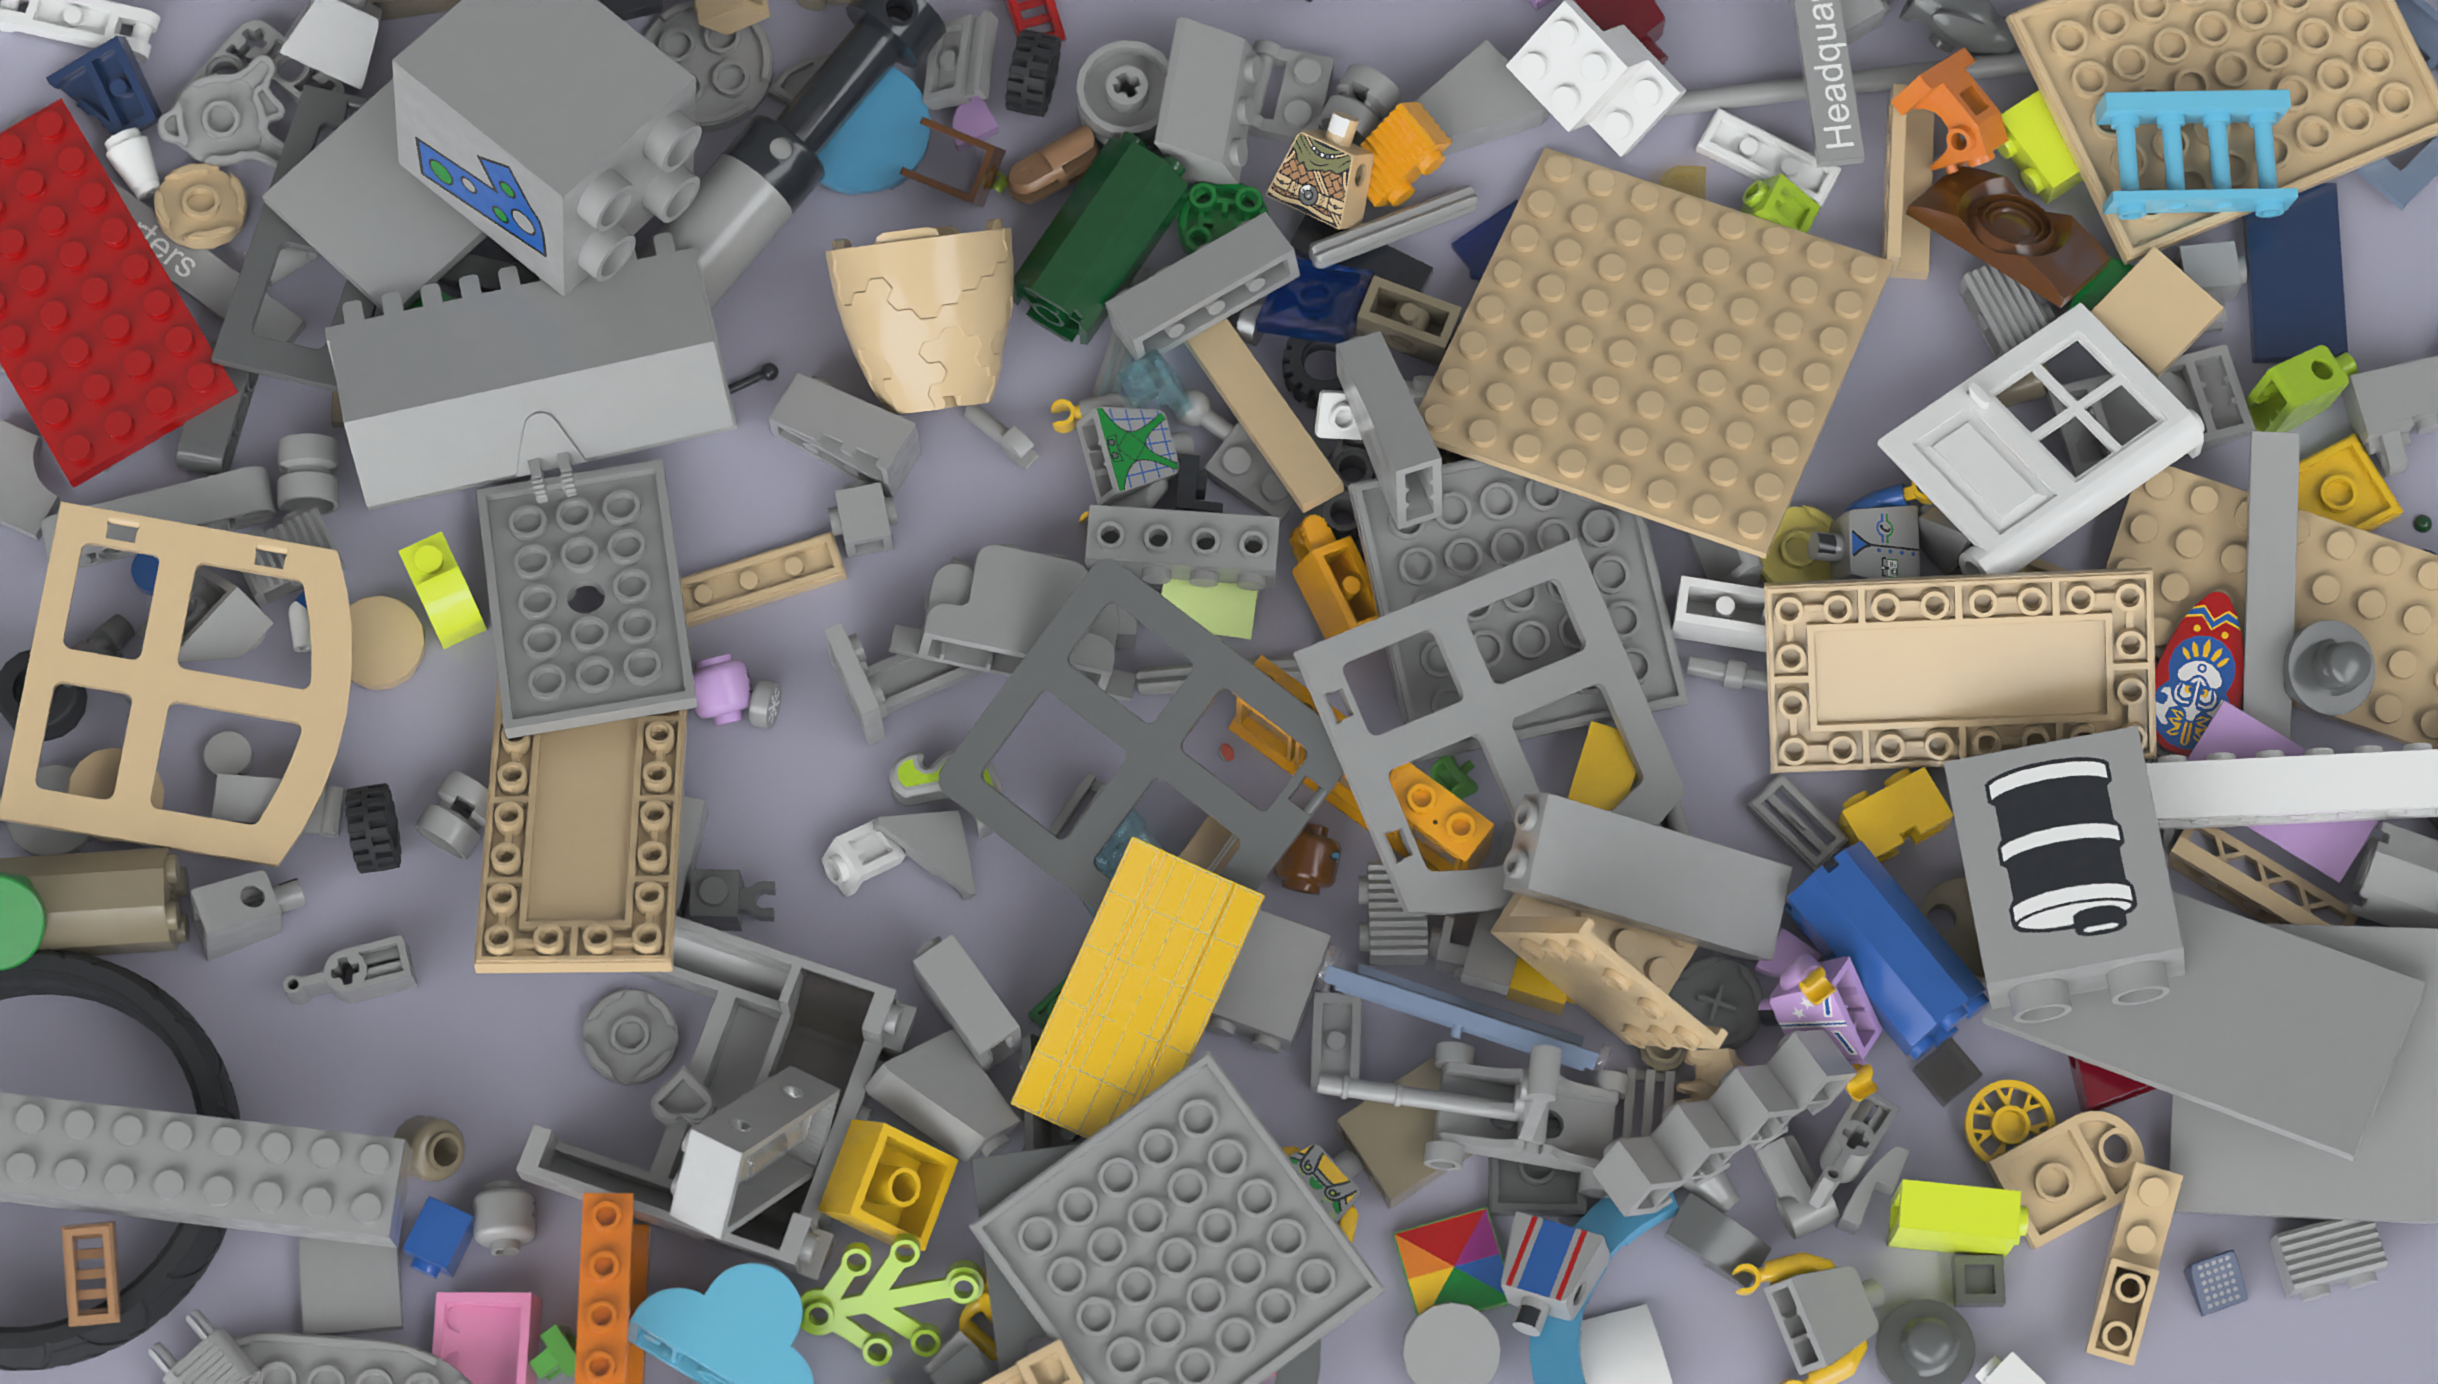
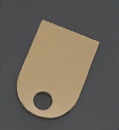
[1985,1111,2145,1249]

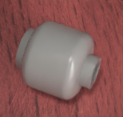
[472,1181,536,1257]

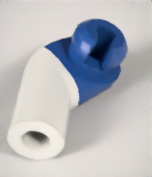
[288,591,311,652]

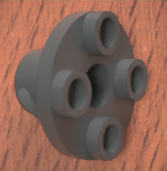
[2284,620,2375,716]
[1875,1299,1975,1384]

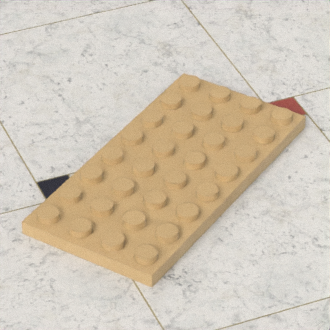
[2104,466,2438,749]

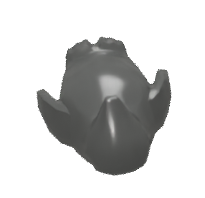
[1899,0,2019,54]

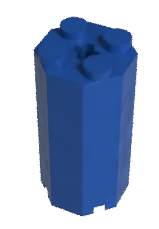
[1784,841,1990,1060]

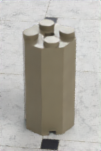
[0,847,190,956]

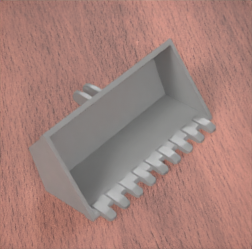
[324,232,738,510]

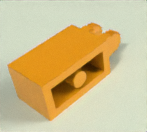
[1288,514,1378,640]

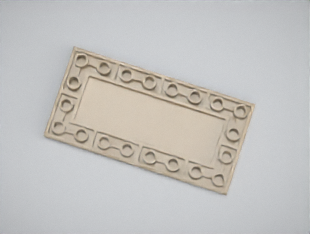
[1764,567,2157,773]
[474,642,692,973]

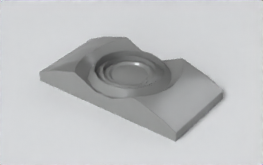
[2046,344,2255,478]

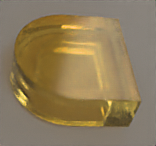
[1659,166,1706,200]

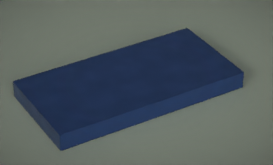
[2243,183,2348,363]

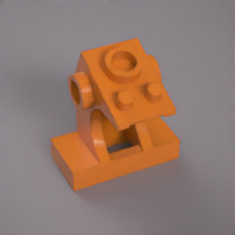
[1891,47,2009,174]

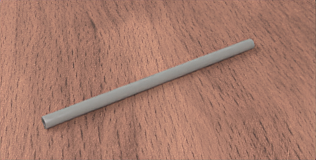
[1663,51,2031,117]

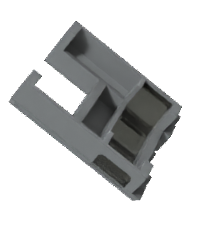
[516,916,917,1280]

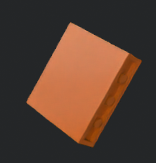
[575,1193,651,1384]

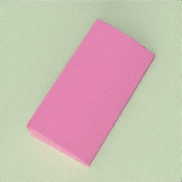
[432,1292,542,1384]

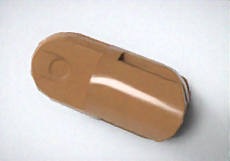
[1006,125,1100,204]

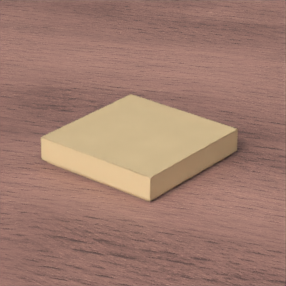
[2091,246,2224,379]

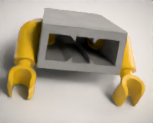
[1731,1252,1885,1384]

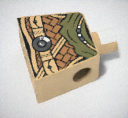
[1266,111,1374,229]

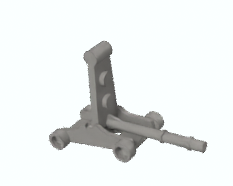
[1316,1042,1628,1198]

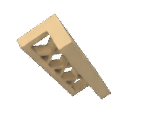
[1881,84,1935,280]
[2168,827,2359,926]

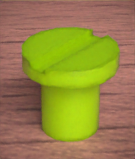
[991,171,1007,194]

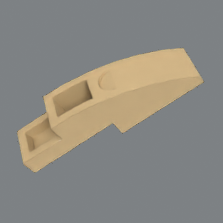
[2085,1162,2183,1366]

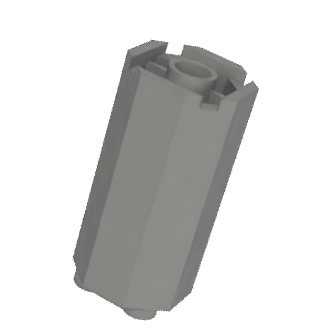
[2347,820,2438,929]

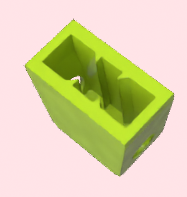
[2245,345,2358,432]

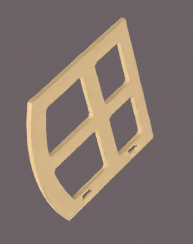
[0,501,352,868]

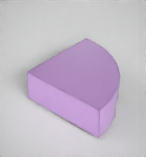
[952,96,999,153]
[1754,928,1822,977]

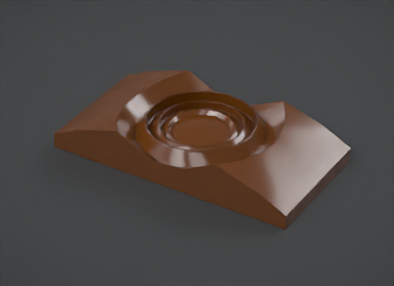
[1906,166,2110,308]

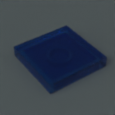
[1256,258,1375,344]

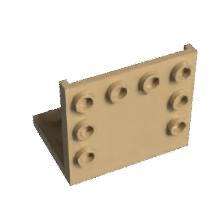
[1490,892,1728,1051]

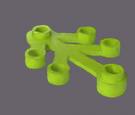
[800,1233,984,1366]

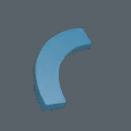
[1530,1192,1679,1384]

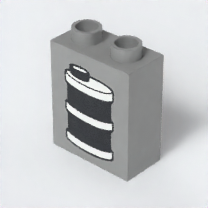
[1944,725,2185,1023]

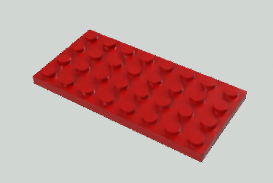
[0,98,238,488]

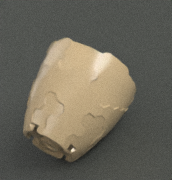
[825,218,1014,414]

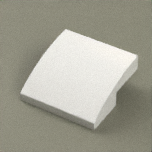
[1581,1304,1673,1384]

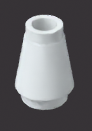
[104,128,161,200]

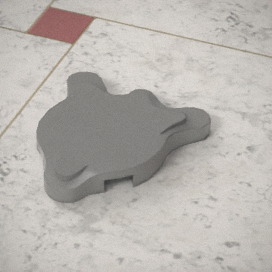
[157,54,285,169]

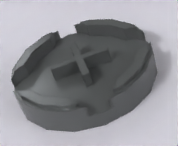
[1669,956,1764,1050]

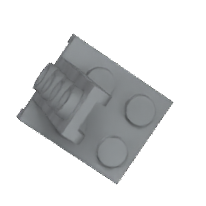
[824,622,984,746]

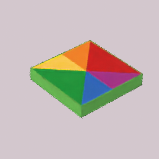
[1393,1207,1510,1317]

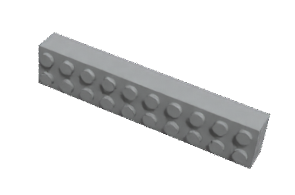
[0,1092,414,1248]

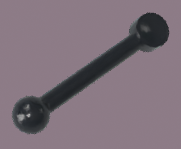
[728,363,779,394]

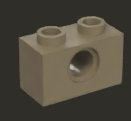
[1356,276,1462,366]

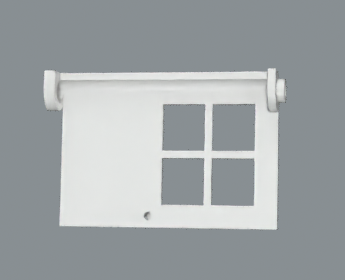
[1877,303,2205,575]

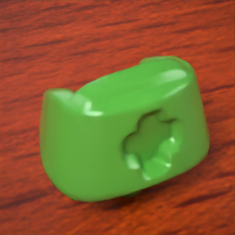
[1430,755,1478,800]

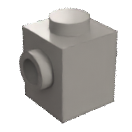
[828,480,898,558]

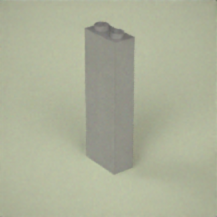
[1503,793,1792,961]

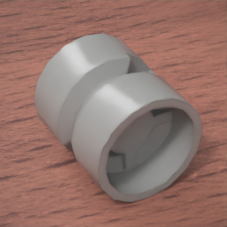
[1317,63,1401,146]
[277,433,339,515]
[414,770,488,861]

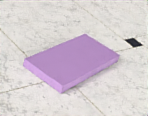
[2187,700,2379,883]

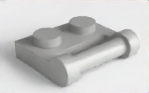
[1247,40,1335,144]

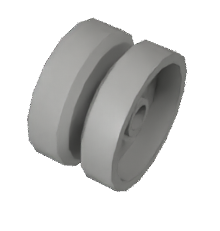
[1076,40,1169,152]

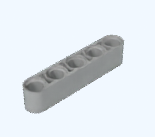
[40,466,277,569]

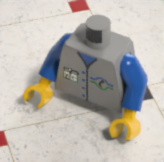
[1808,481,1933,580]

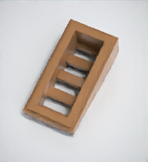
[61,1221,121,1327]

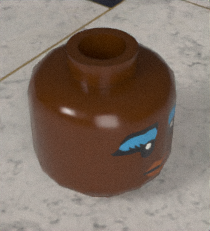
[1274,823,1342,895]

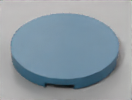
[818,67,930,196]

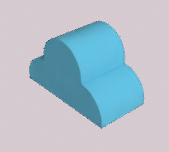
[628,1263,814,1384]

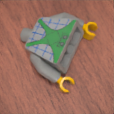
[1050,392,1194,539]

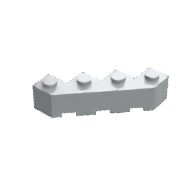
[1592,1029,1857,1217]

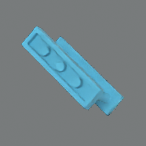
[2095,90,2298,220]

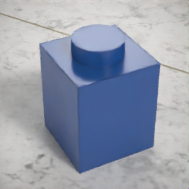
[402,1196,474,1279]

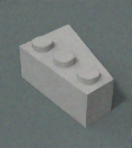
[769,372,921,497]

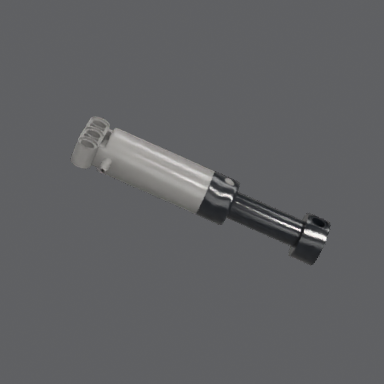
[636,0,946,311]

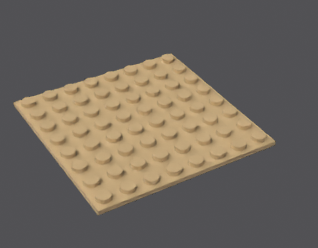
[1418,147,1894,559]

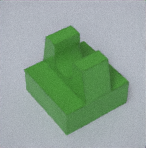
[529,1324,577,1381]

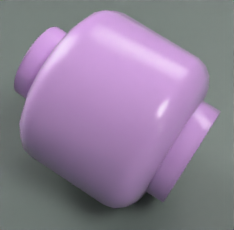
[693,654,753,726]

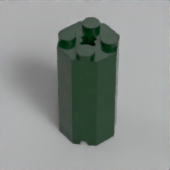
[1013,131,1189,345]

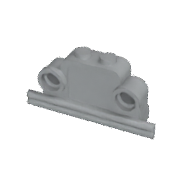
[889,543,1136,702]

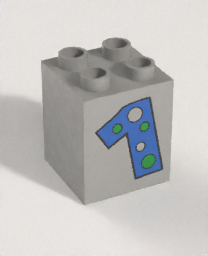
[392,0,702,297]

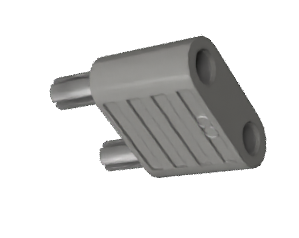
[148,1309,261,1384]

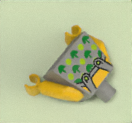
[1281,1144,1362,1243]

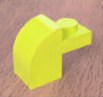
[398,531,487,649]

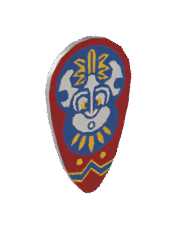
[2155,592,2244,758]

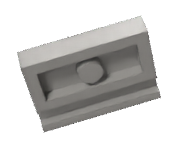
[922,10,998,111]

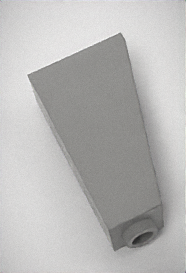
[1336,331,1443,530]

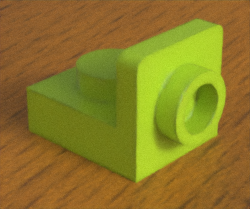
[1740,173,1821,233]

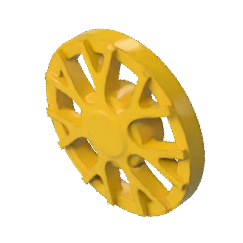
[1964,1080,2056,1163]

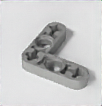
[173,20,346,106]

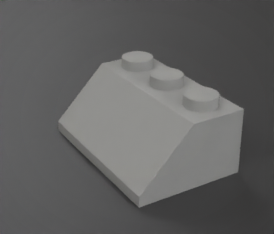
[1154,17,1263,184]

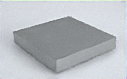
[298,1238,404,1336]

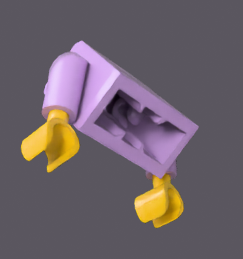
[1758,954,1883,1102]

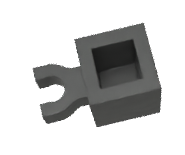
[689,869,776,931]

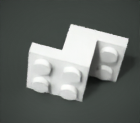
[1506,0,1687,157]

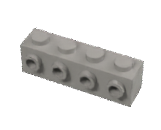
[1105,212,1300,367]
[1085,504,1280,591]

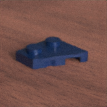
[46,36,162,135]

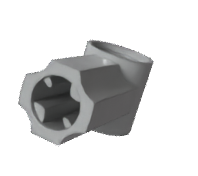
[1755,1134,1840,1240]

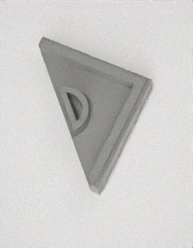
[872,810,977,900]

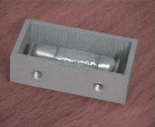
[669,1065,840,1240]

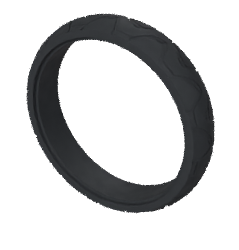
[0,949,240,1371]

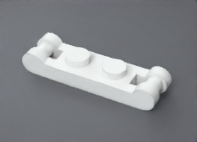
[0,0,161,62]

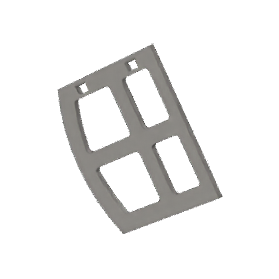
[1293,538,1686,915]

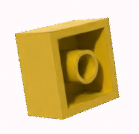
[817,1119,959,1251]

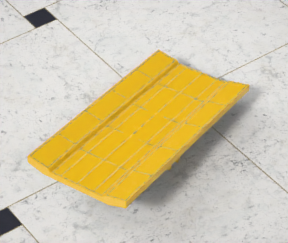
[1010,836,1265,1139]

